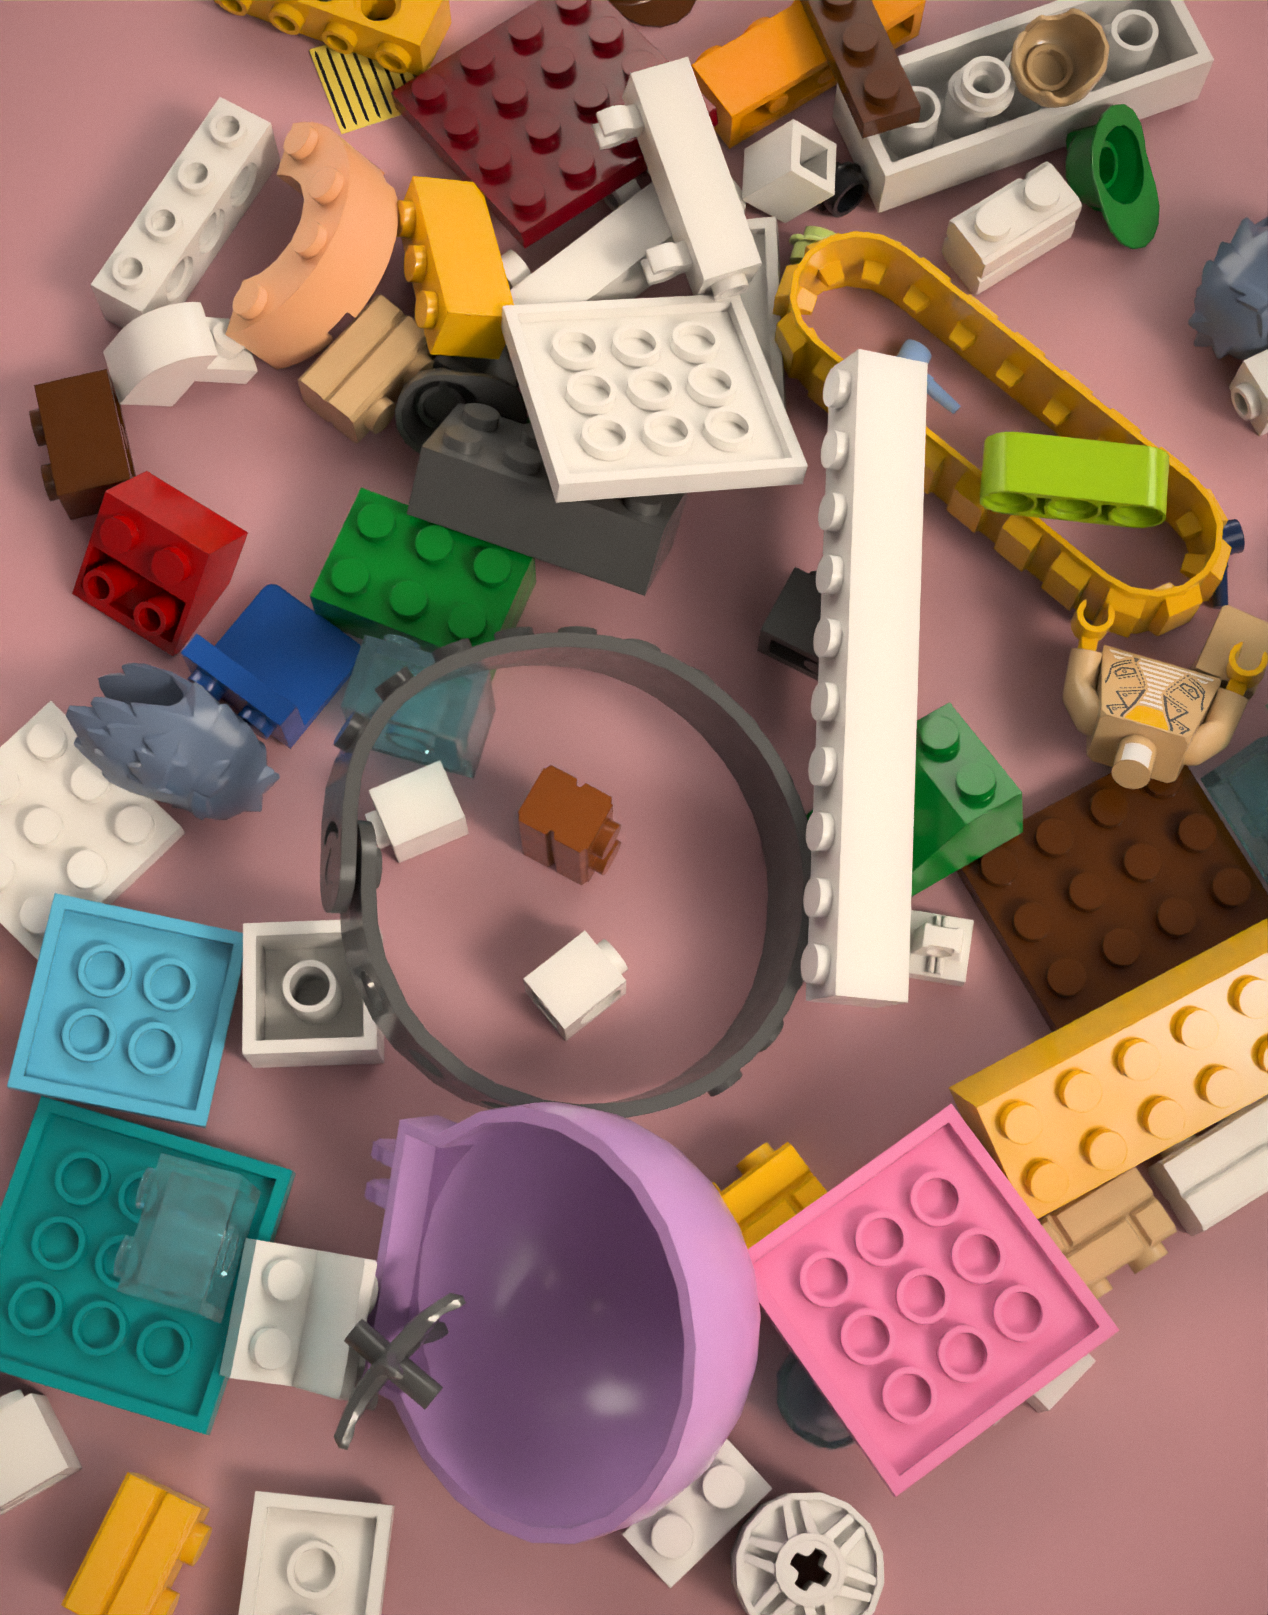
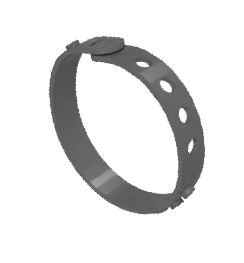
[320,626,811,1118]

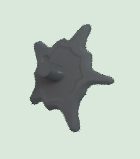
[334,1293,466,1450]

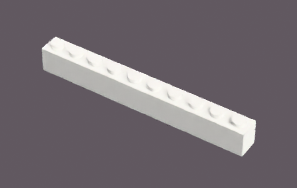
[801,349,928,1008]

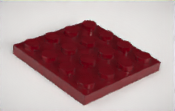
[391,0,718,249]

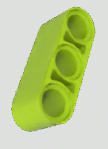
[980,432,1170,528]

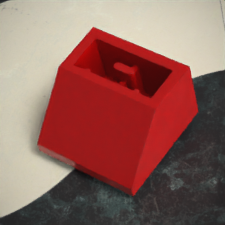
[72,471,248,656]

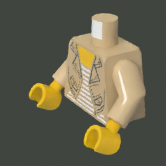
[1062,599,1268,789]

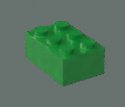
[309,487,537,689]

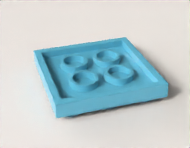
[7,893,243,1129]

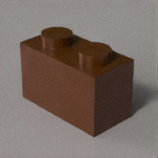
[29,369,136,520]

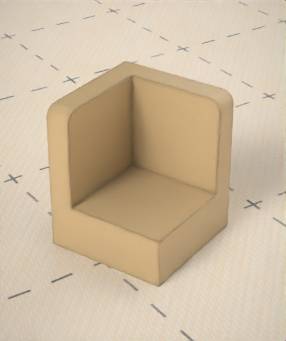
[1190,605,1268,700]

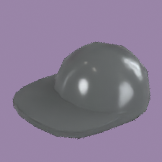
[395,367,527,454]

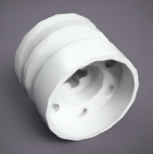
[730,1492,885,1615]

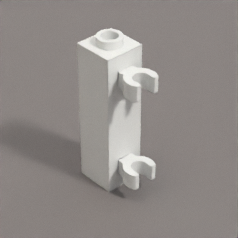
[592,57,762,300]
[501,179,674,305]

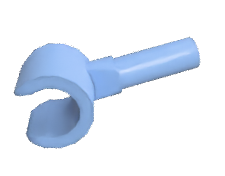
[896,339,961,414]

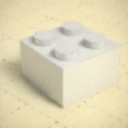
[242,920,384,1068]

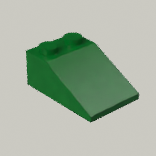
[806,702,1023,897]

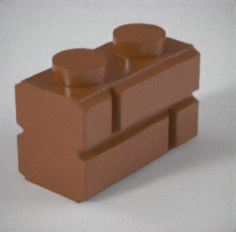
[517,765,621,885]

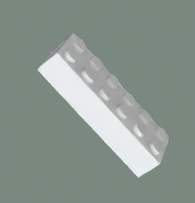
[832,0,1214,213]

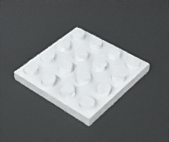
[501,294,808,503]

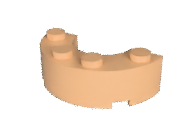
[226,122,399,370]

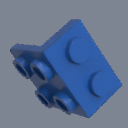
[180,584,364,749]

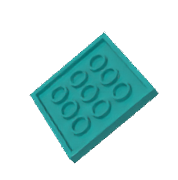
[0,1096,296,1435]

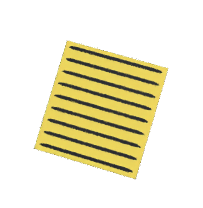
[309,44,431,134]

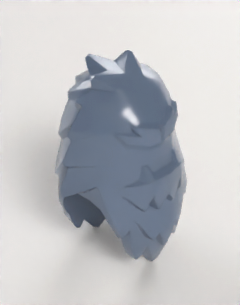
[1188,217,1268,360]
[66,663,280,820]

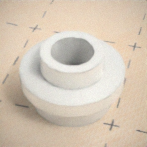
[953,56,1015,117]

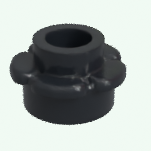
[816,161,869,218]

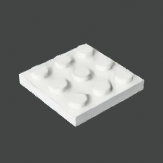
[0,701,185,960]

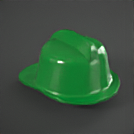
[1066,104,1160,249]

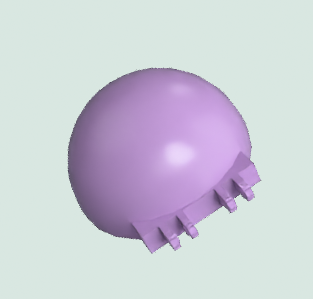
[360,1102,761,1544]

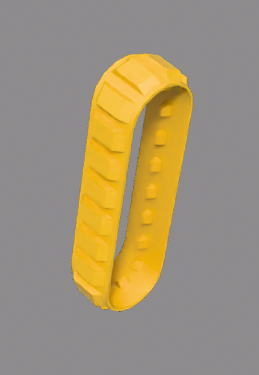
[773,231,1232,638]

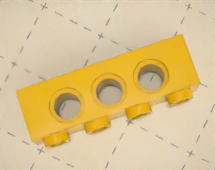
[214,0,452,76]

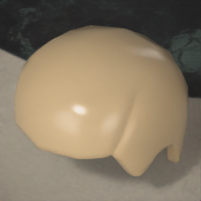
[1009,8,1110,108]

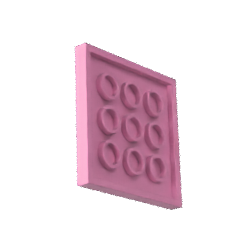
[748,1103,1119,1497]

